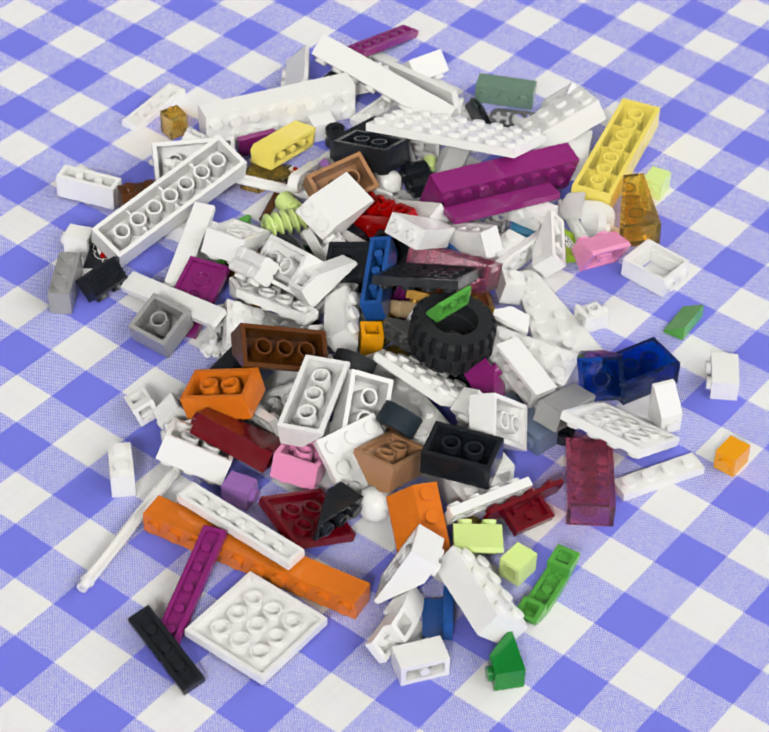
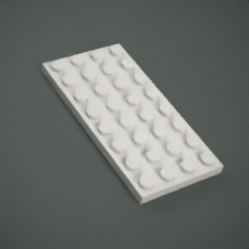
[366,107,547,158]

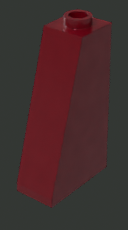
[190,407,281,473]

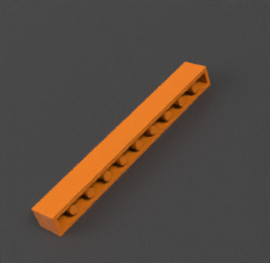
[143,495,370,620]

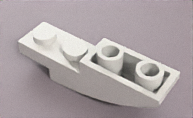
[365,587,424,663]

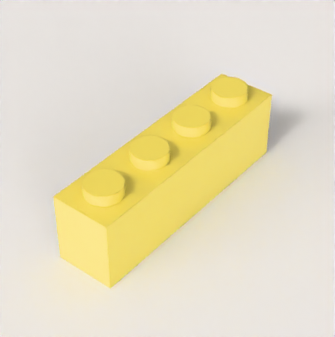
[250,120,316,170]

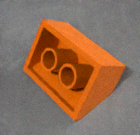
[386,482,451,555]

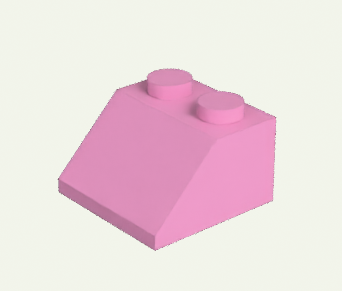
[571,231,631,272]
[270,440,326,490]

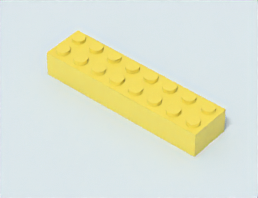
[571,98,660,208]

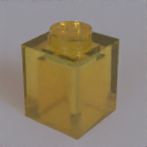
[160,105,188,140]

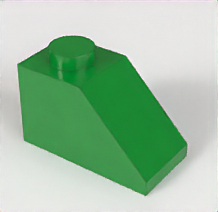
[485,631,526,691]

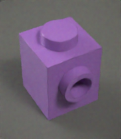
[221,471,260,511]

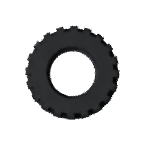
[407,291,497,375]

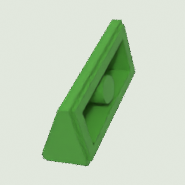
[426,285,471,322]
[663,305,704,340]

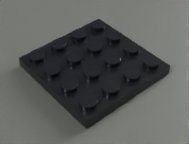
[372,262,484,293]

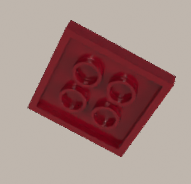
[258,488,356,549]

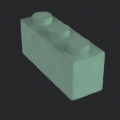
[475,73,537,110]

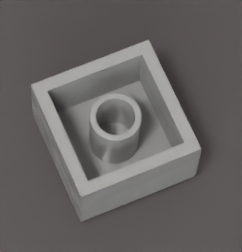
[128,293,194,358]

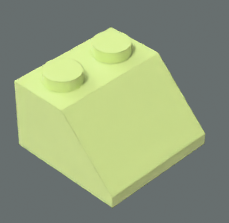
[452,519,504,555]

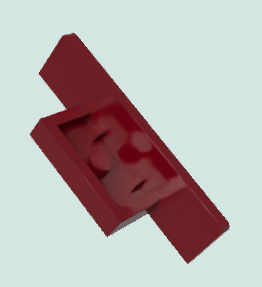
[480,478,565,537]

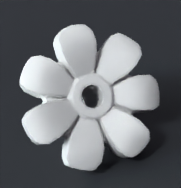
[199,334,227,358]

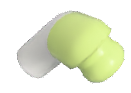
[419,150,437,172]

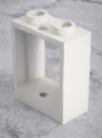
[621,239,689,297]

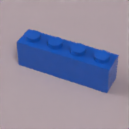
[359,236,398,321]

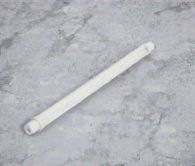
[164,158,309,199]
[77,466,182,593]

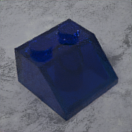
[577,350,626,401]

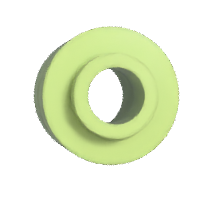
[275,191,302,212]

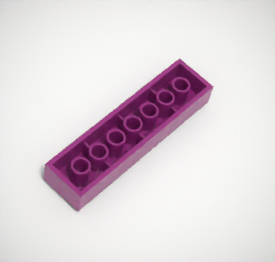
[419,142,579,208]

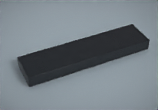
[127,605,206,696]

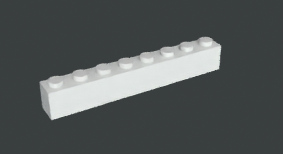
[312,33,459,118]

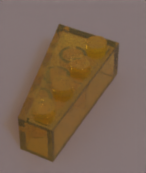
[619,173,661,246]

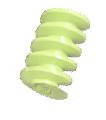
[261,206,307,241]

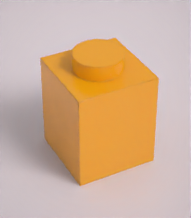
[358,321,384,356]
[713,435,751,477]

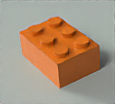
[180,368,266,420]

